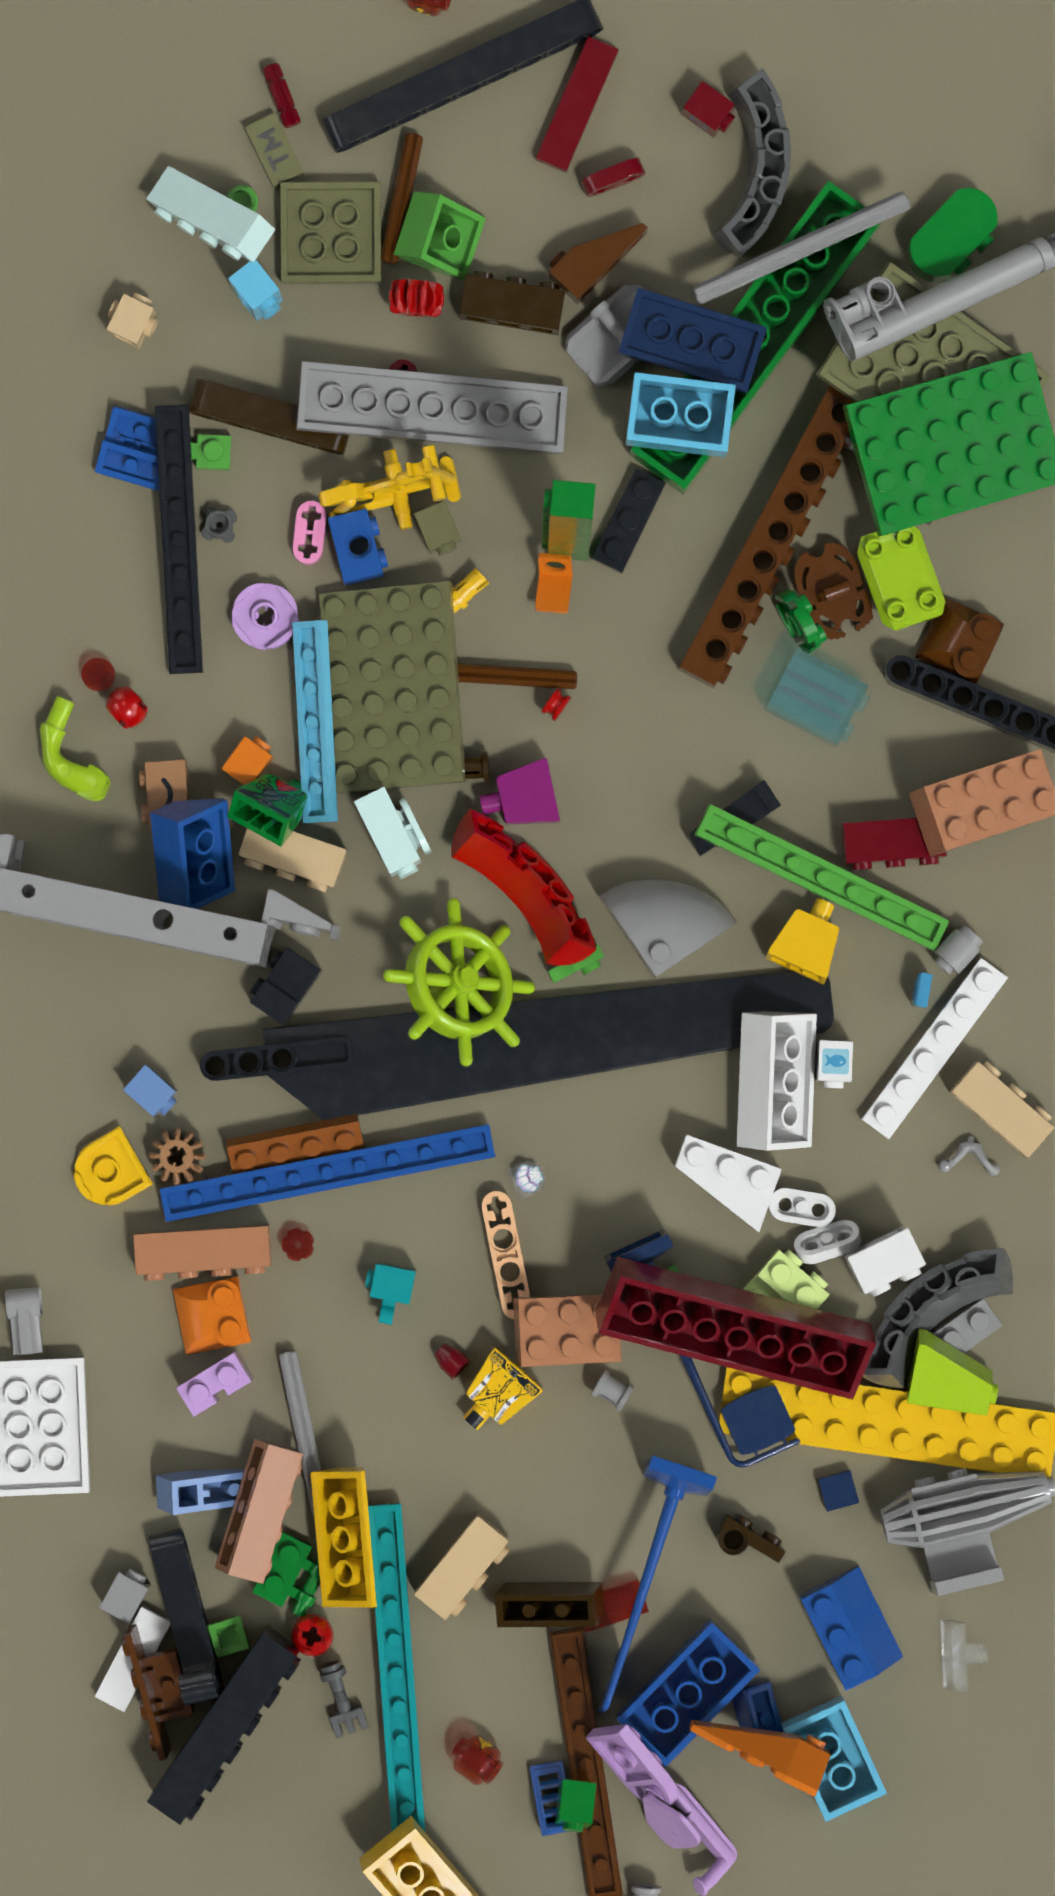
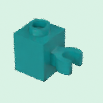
[365,1262,416,1325]

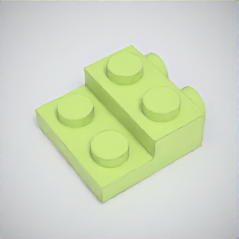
[743,1249,830,1309]

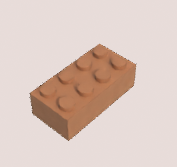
[908,749,1055,857]

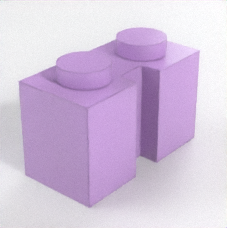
[176,1351,253,1417]

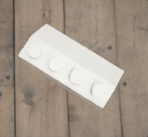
[737,1012,817,1151]

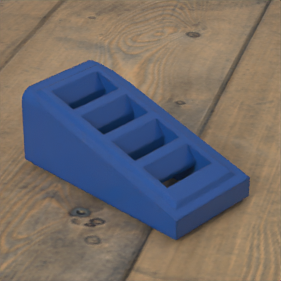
[529,1760,568,1836]

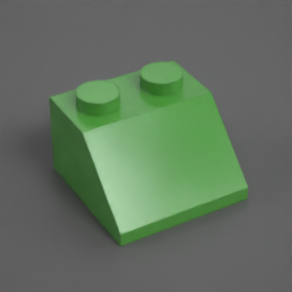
[393,191,486,281]

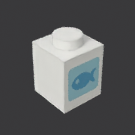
[816,1040,853,1088]

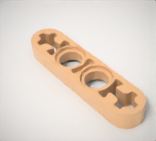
[482,1191,530,1320]

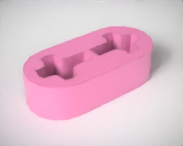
[293,501,327,565]

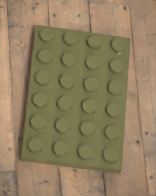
[816,262,1051,403]
[319,581,466,794]

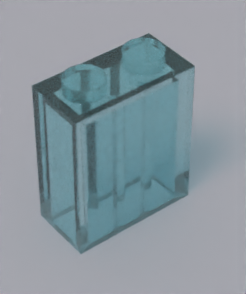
[765,648,870,747]

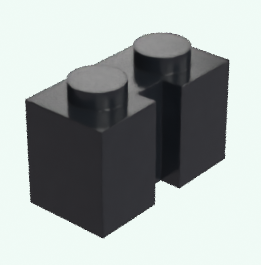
[249,947,322,1026]

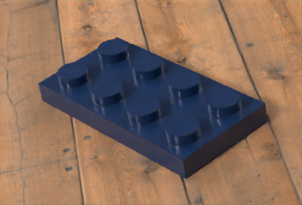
[618,288,767,394]

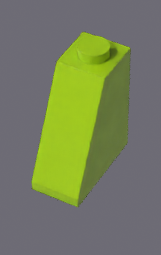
[907,1329,998,1416]

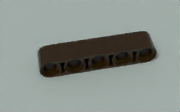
[189,379,350,455]

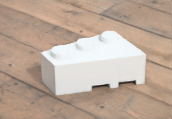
[674,1134,782,1232]

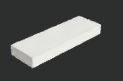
[95,1606,170,1712]

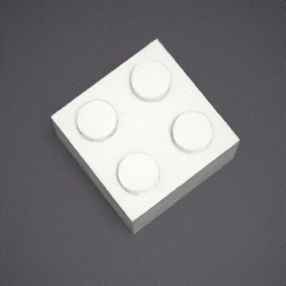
[843,1226,926,1297]

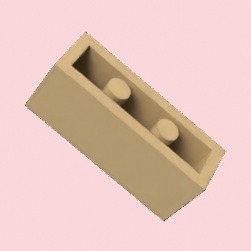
[238,829,348,893]
[949,1061,1055,1158]
[414,1513,510,1620]

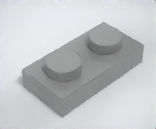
[932,1299,1003,1353]

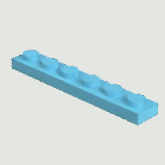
[292,620,338,823]

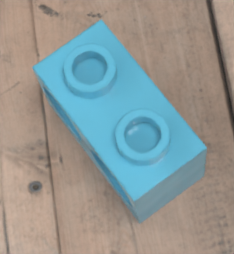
[228,260,283,321]

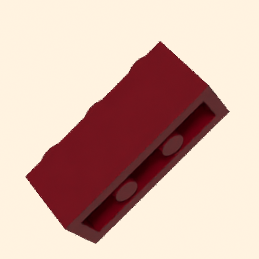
[841,818,947,870]

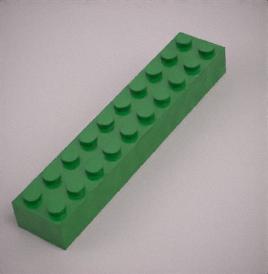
[630,180,882,495]

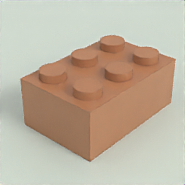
[513,1293,622,1367]

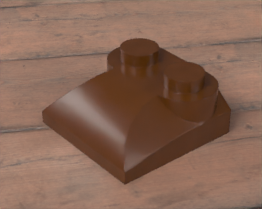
[915,597,1004,684]

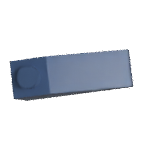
[156,1469,245,1515]

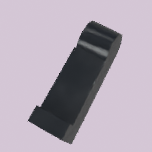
[686,780,781,856]

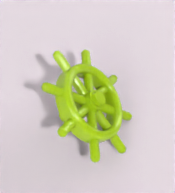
[383,898,535,1067]

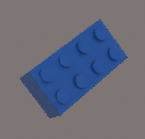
[616,1618,760,1767]

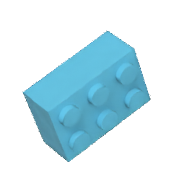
[626,372,736,458]
[781,1695,887,1822]

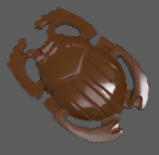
[794,543,873,640]

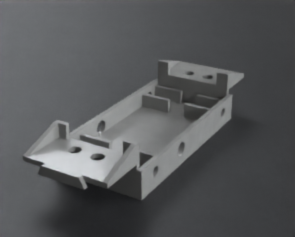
[0,834,341,968]

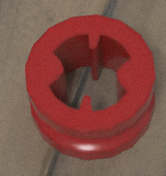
[541,688,572,721]

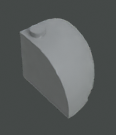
[598,878,737,979]

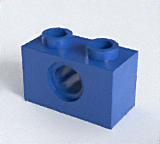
[328,508,388,587]

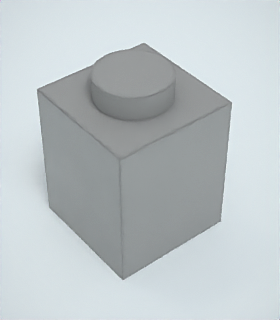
[99,1568,151,1624]

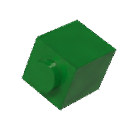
[555,1779,596,1833]

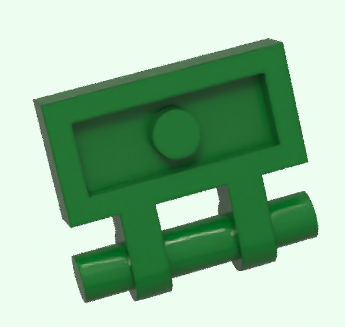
[252,1531,320,1617]

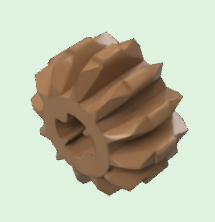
[149,1127,207,1185]

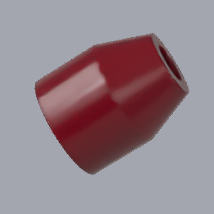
[434,1343,471,1380]

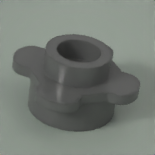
[202,507,237,543]

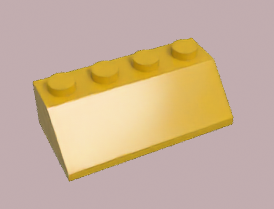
[311,1467,377,1608]

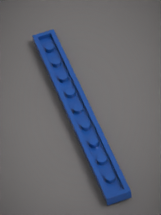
[159,1124,495,1222]

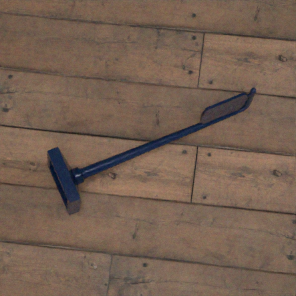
[604,1228,800,1468]

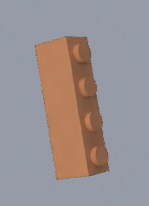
[133,1225,272,1281]
[215,1438,303,1584]

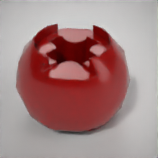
[105,686,148,729]
[291,1614,334,1657]

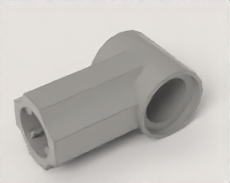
[5,1287,43,1355]

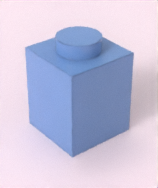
[123,1065,178,1117]

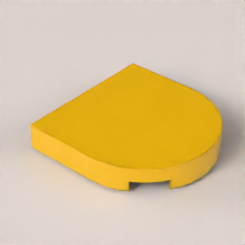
[74,1126,154,1205]

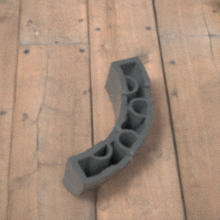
[712,68,791,257]
[863,1248,1013,1388]

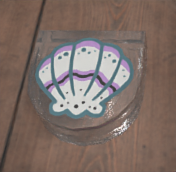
[507,1161,546,1200]

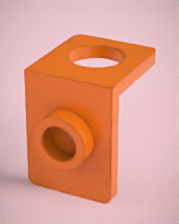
[535,553,573,614]

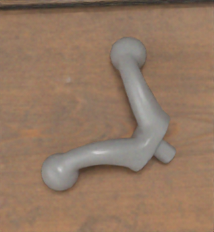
[938,1136,1000,1176]

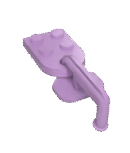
[585,1724,737,1896]

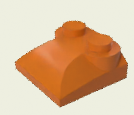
[173,1276,252,1355]

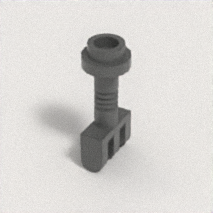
[319,1660,369,1738]

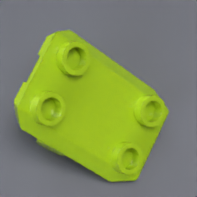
[857,526,945,631]

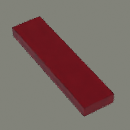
[536,36,619,173]

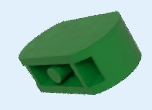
[907,188,998,282]

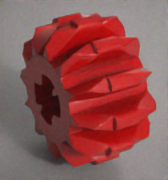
[388,279,445,318]

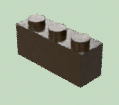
[459,271,565,335]
[495,1582,605,1627]

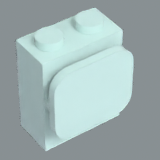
[354,787,431,880]

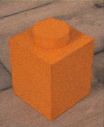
[221,736,274,785]

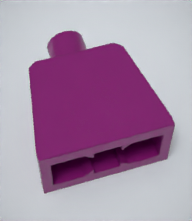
[479,758,560,825]

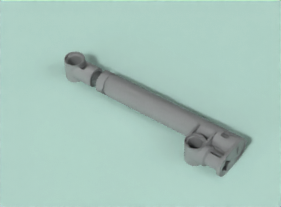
[823,232,1055,361]

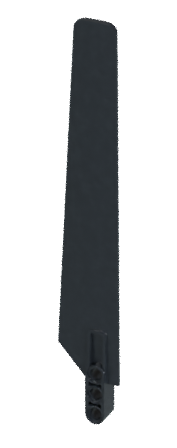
[200,971,834,1120]

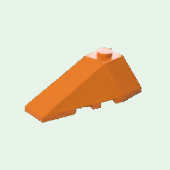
[689,1720,831,1797]

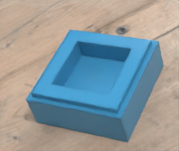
[911,972,933,1008]

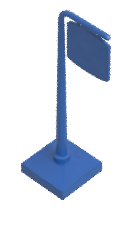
[598,1455,717,1713]

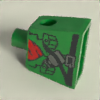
[227,774,307,847]

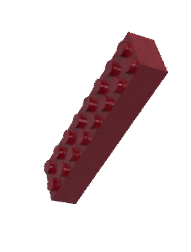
[595,1256,876,1400]

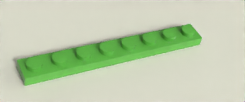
[694,804,949,951]

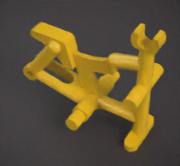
[318,445,461,530]

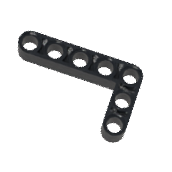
[149,1528,224,1706]

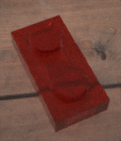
[583,1579,649,1633]

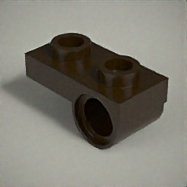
[717,1513,786,1563]

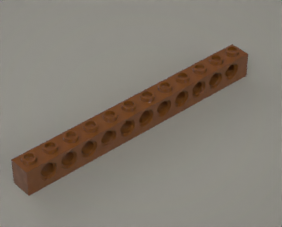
[678,385,854,689]

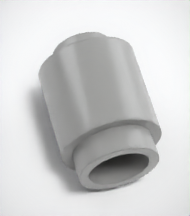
[934,924,983,975]

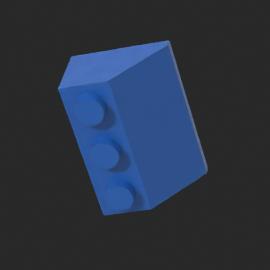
[150,798,235,909]
[799,1565,903,1691]

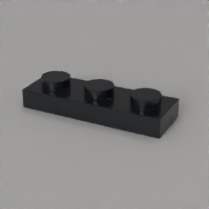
[592,469,666,574]

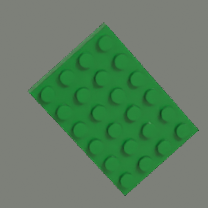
[842,352,1055,536]

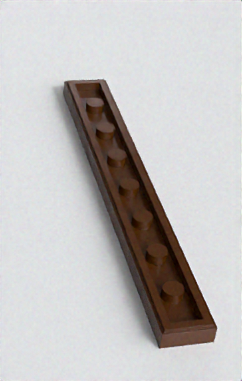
[549,1627,623,1896]

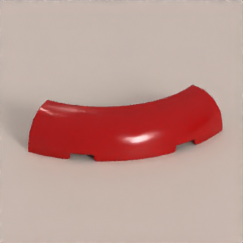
[451,809,596,966]

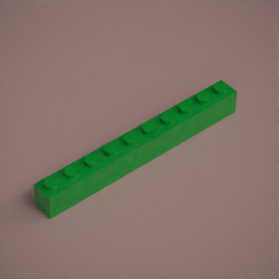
[542,480,596,561]

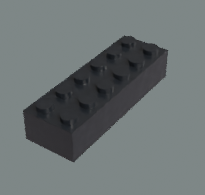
[147,1625,301,1825]

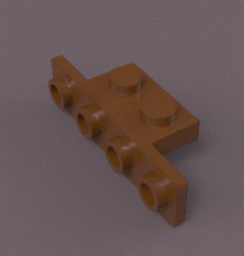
[122,1624,195,1761]

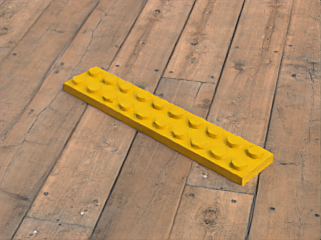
[719,1367,1055,1477]

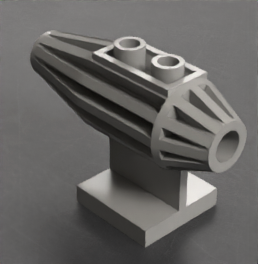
[879,1468,1055,1596]

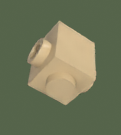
[106,293,158,349]

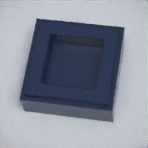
[818,1470,859,1512]

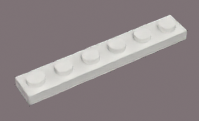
[861,958,1008,1139]

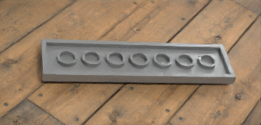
[296,361,568,454]

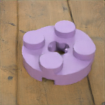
[232,583,299,651]

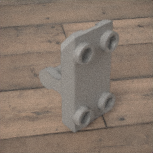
[564,284,644,387]

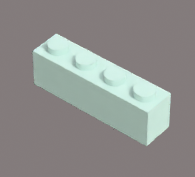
[146,166,276,263]

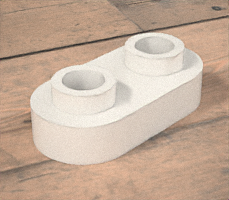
[769,1188,836,1227]
[794,1220,861,1264]

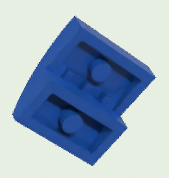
[95,405,159,491]

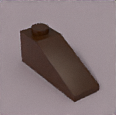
[549,223,648,305]

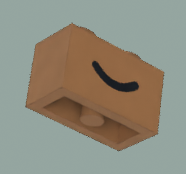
[139,760,190,831]

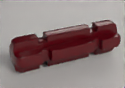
[263,63,301,128]

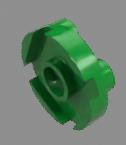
[775,589,827,654]

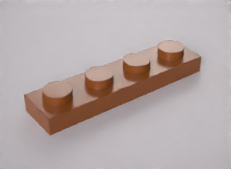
[226,1114,364,1174]

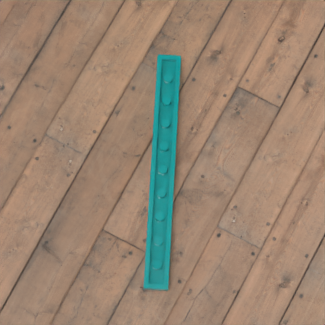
[368,1503,426,1832]

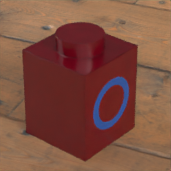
[682,81,735,138]

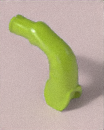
[40,696,111,801]

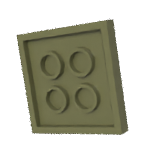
[280,182,381,284]

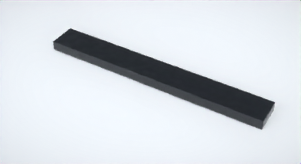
[155,404,204,674]

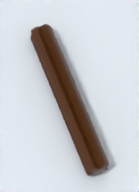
[381,133,423,264]
[458,663,578,689]

